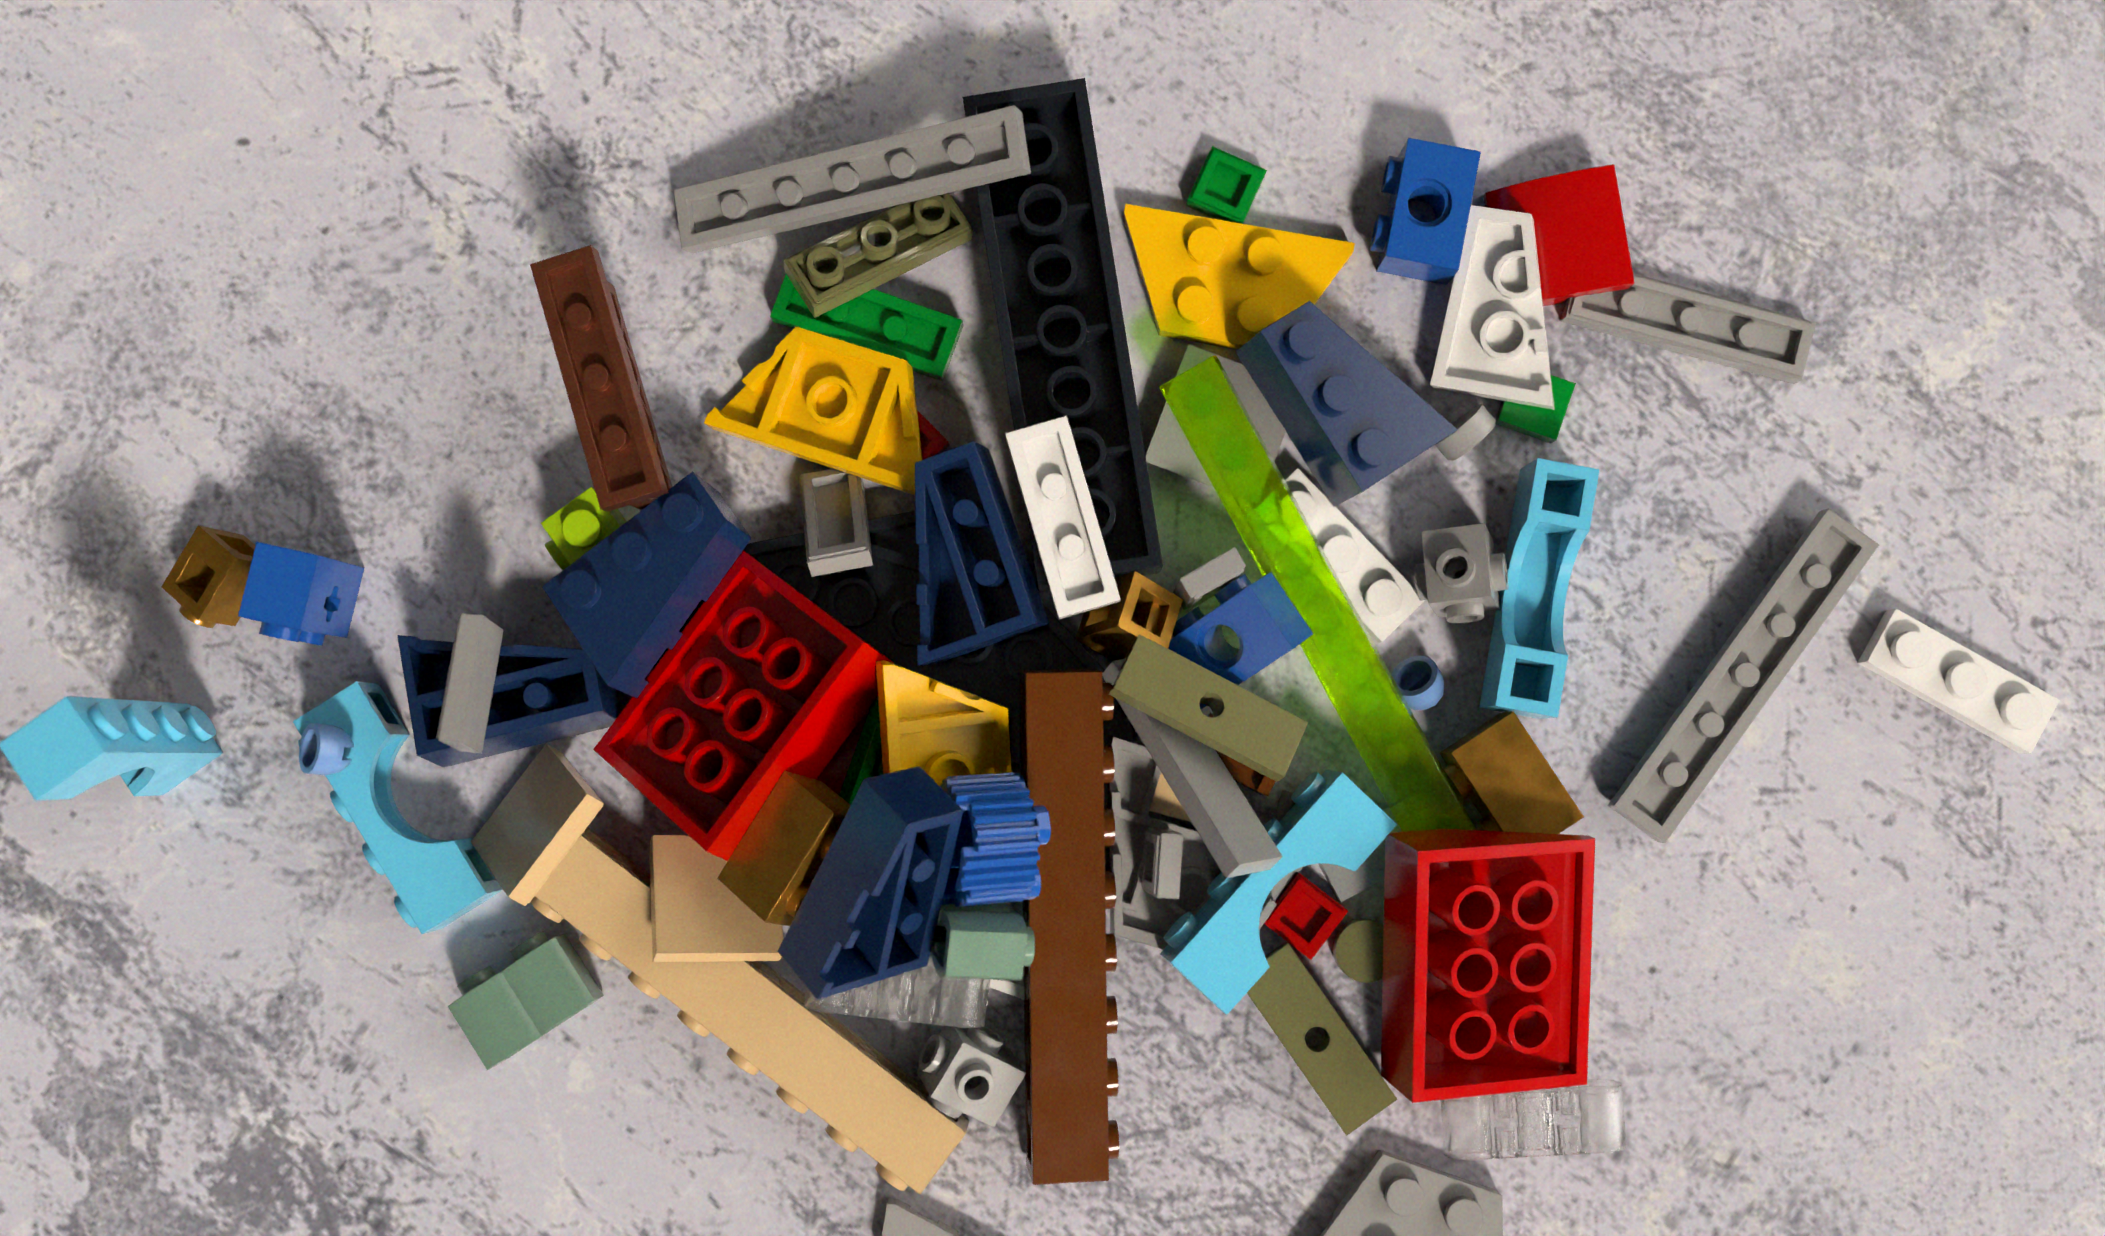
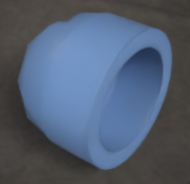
[1390,656,1444,710]
[299,723,354,775]

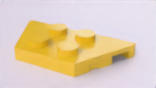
[1123,204,1355,349]
[704,326,922,495]
[876,660,1012,786]

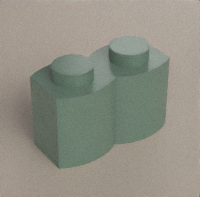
[929,903,1035,981]
[448,931,604,1070]

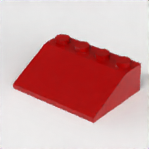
[593,550,895,861]
[1381,829,1595,1103]

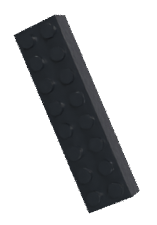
[963,78,1163,592]

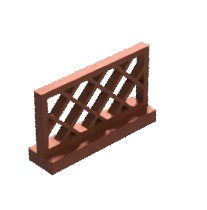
[530,245,672,512]

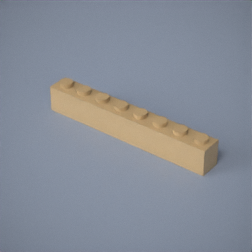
[530,827,969,1194]

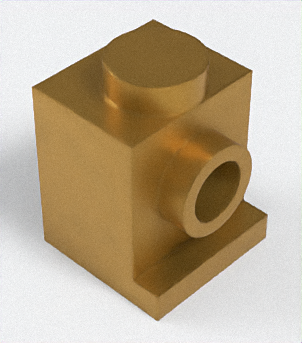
[161,525,256,628]
[1075,571,1183,661]

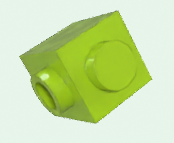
[541,486,627,570]

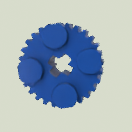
[940,772,1051,907]

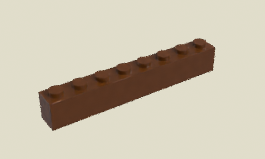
[1019,668,1119,1185]

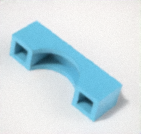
[1479,458,1600,719]
[293,681,503,934]
[0,696,223,801]
[1160,770,1397,1015]

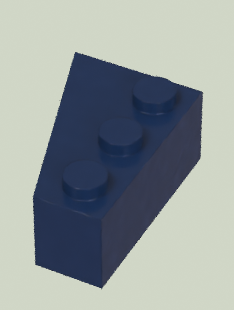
[1236,301,1458,507]
[915,441,1049,665]
[542,471,751,698]
[397,635,620,768]
[778,766,963,1000]

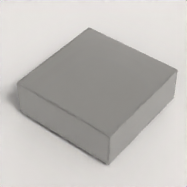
[1142,827,1183,899]

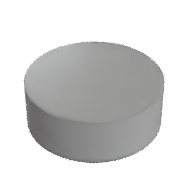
[1435,404,1496,461]

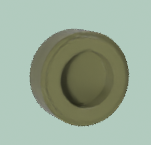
[1333,918,1384,983]

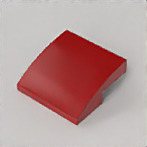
[1483,164,1635,306]

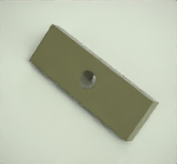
[783,193,973,318]
[1109,634,1308,782]
[1247,942,1398,1136]

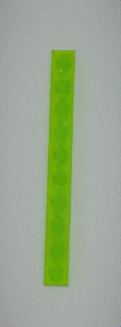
[1159,355,1476,832]

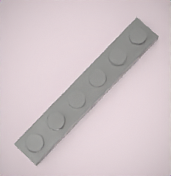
[674,105,1031,253]
[1607,508,1879,843]

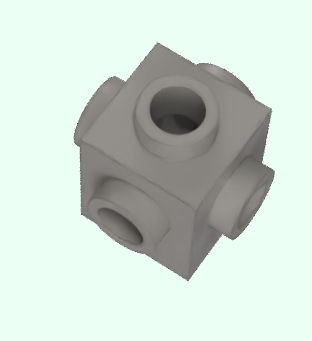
[1415,523,1509,623]
[917,1018,1026,1127]

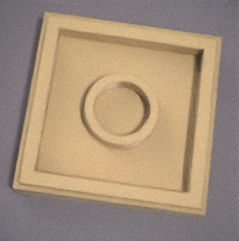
[471,744,604,906]
[649,835,783,962]

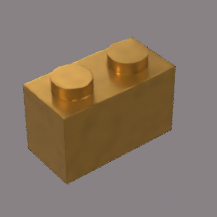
[1440,711,1584,834]
[717,771,851,926]

